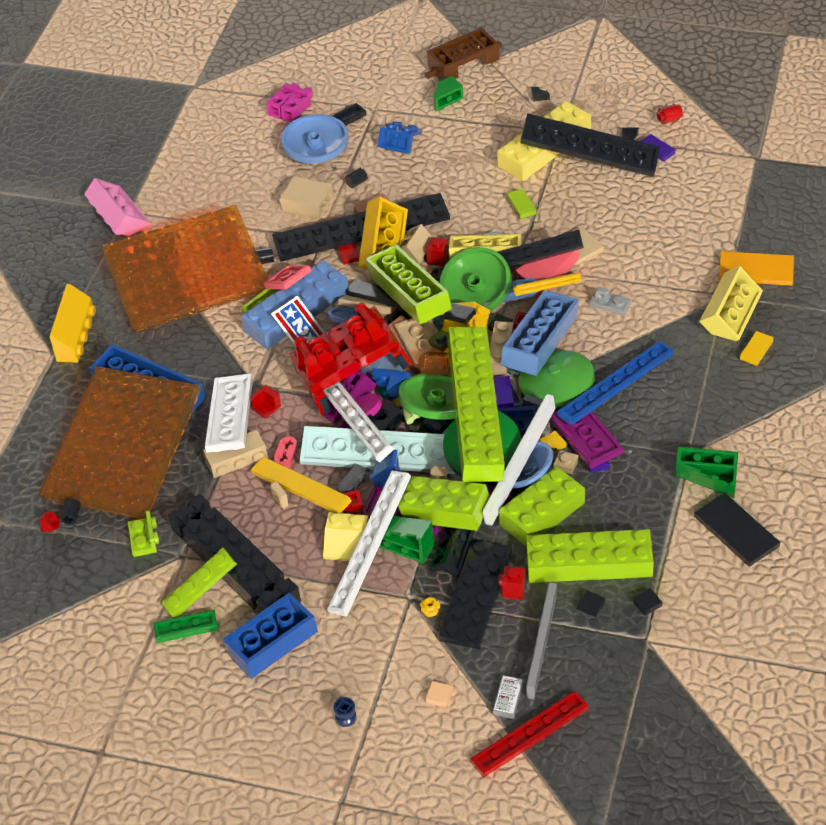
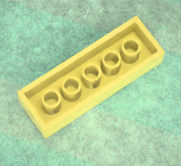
[497,101,591,181]

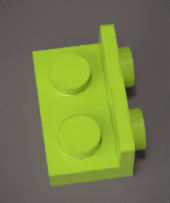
[128,510,160,557]

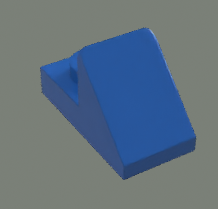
[372,368,411,399]

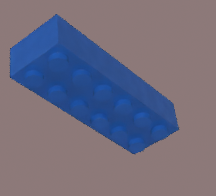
[89,344,205,423]

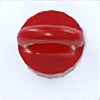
[40,511,60,532]

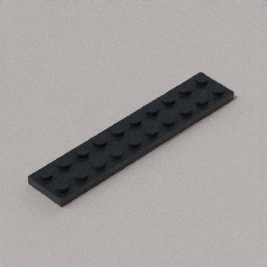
[272,193,450,262]

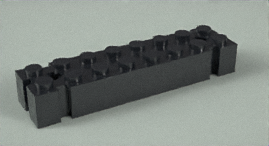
[168,494,301,614]

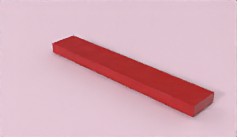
[470,691,589,778]

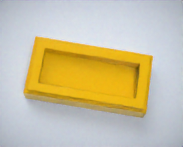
[740,331,774,366]

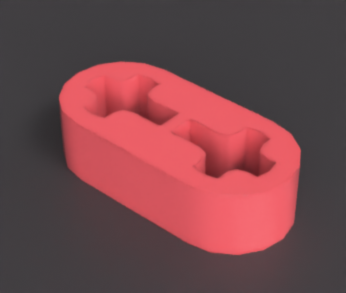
[274,436,298,468]

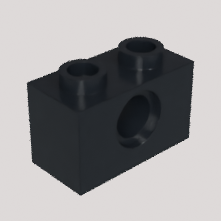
[368,398,404,431]

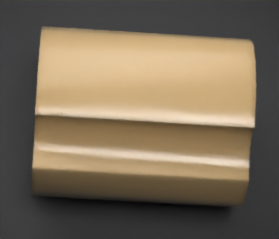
[430,465,448,480]

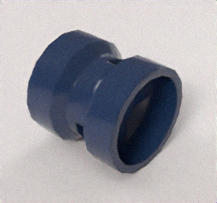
[333,697,357,727]

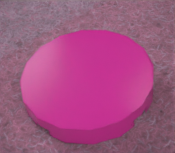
[355,393,382,416]

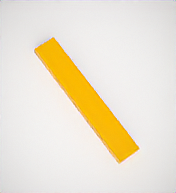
[251,457,351,513]

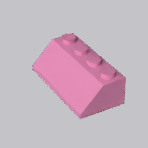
[84,178,151,236]

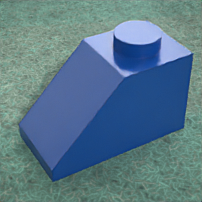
[370,450,400,487]

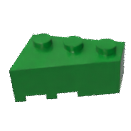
[676,447,738,498]

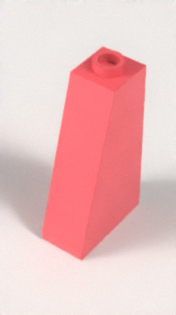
[516,250,579,300]

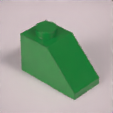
[434,76,464,111]

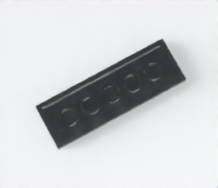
[439,539,512,649]

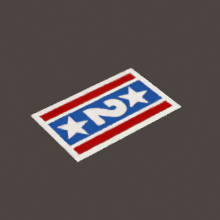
[271,296,325,347]

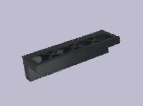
[429,527,475,577]

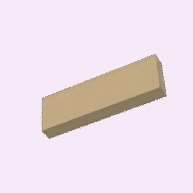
[338,295,396,314]

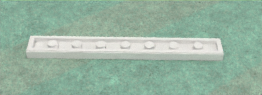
[323,382,394,462]
[482,394,555,526]
[327,470,411,617]

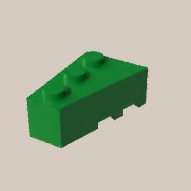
[379,516,434,564]

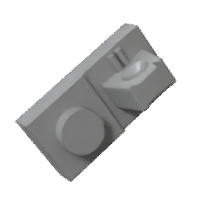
[590,287,631,316]

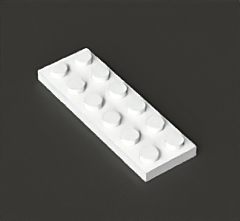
[205,374,253,453]

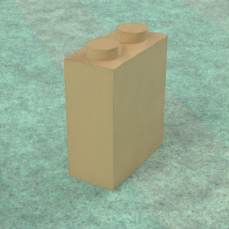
[279,176,333,219]

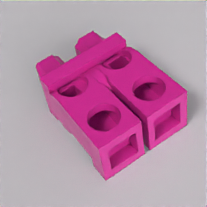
[267,83,313,123]

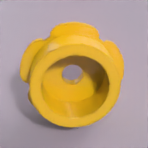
[420,597,441,617]

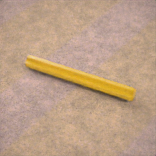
[513,272,582,296]

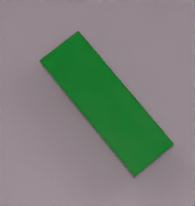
[153,609,219,643]

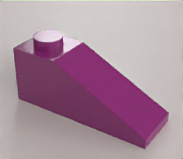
[323,371,377,423]

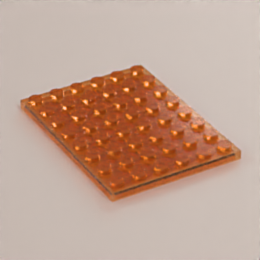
[101,204,268,333]
[39,366,201,519]

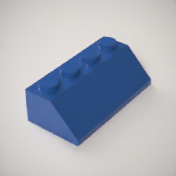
[222,593,318,679]

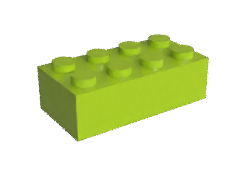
[499,466,585,547]
[398,476,490,531]

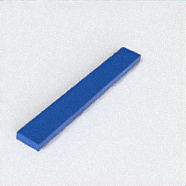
[558,341,674,426]

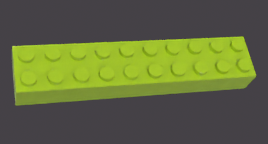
[447,327,505,482]

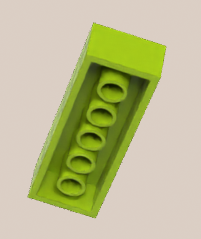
[365,244,452,324]
[526,529,654,583]

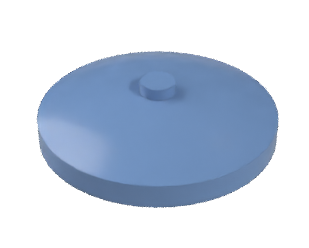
[281,114,349,163]

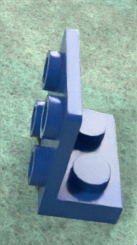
[377,121,423,154]

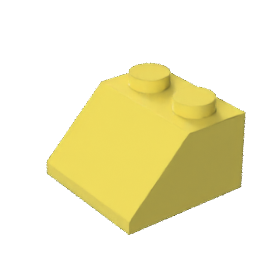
[323,512,369,561]

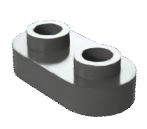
[338,464,367,493]

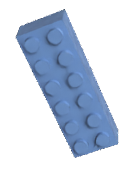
[241,260,348,349]
[501,290,579,376]

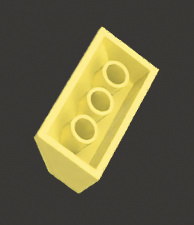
[449,234,522,269]
[699,266,763,341]

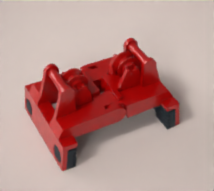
[289,303,413,415]

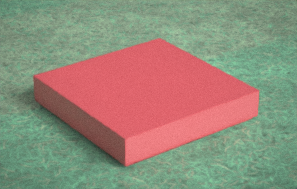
[263,265,312,290]

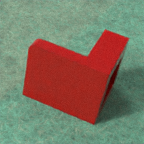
[250,385,281,418]

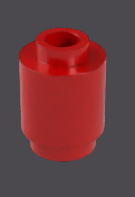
[657,104,683,124]

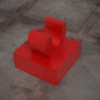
[342,490,364,515]

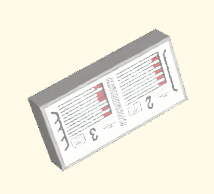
[493,675,524,719]

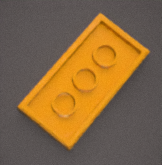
[719,251,794,286]

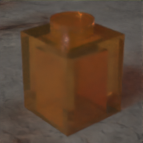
[418,351,448,375]

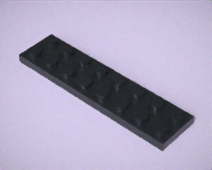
[520,113,660,177]

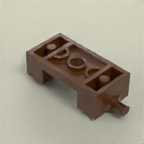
[425,27,502,80]

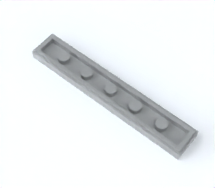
[526,583,557,700]

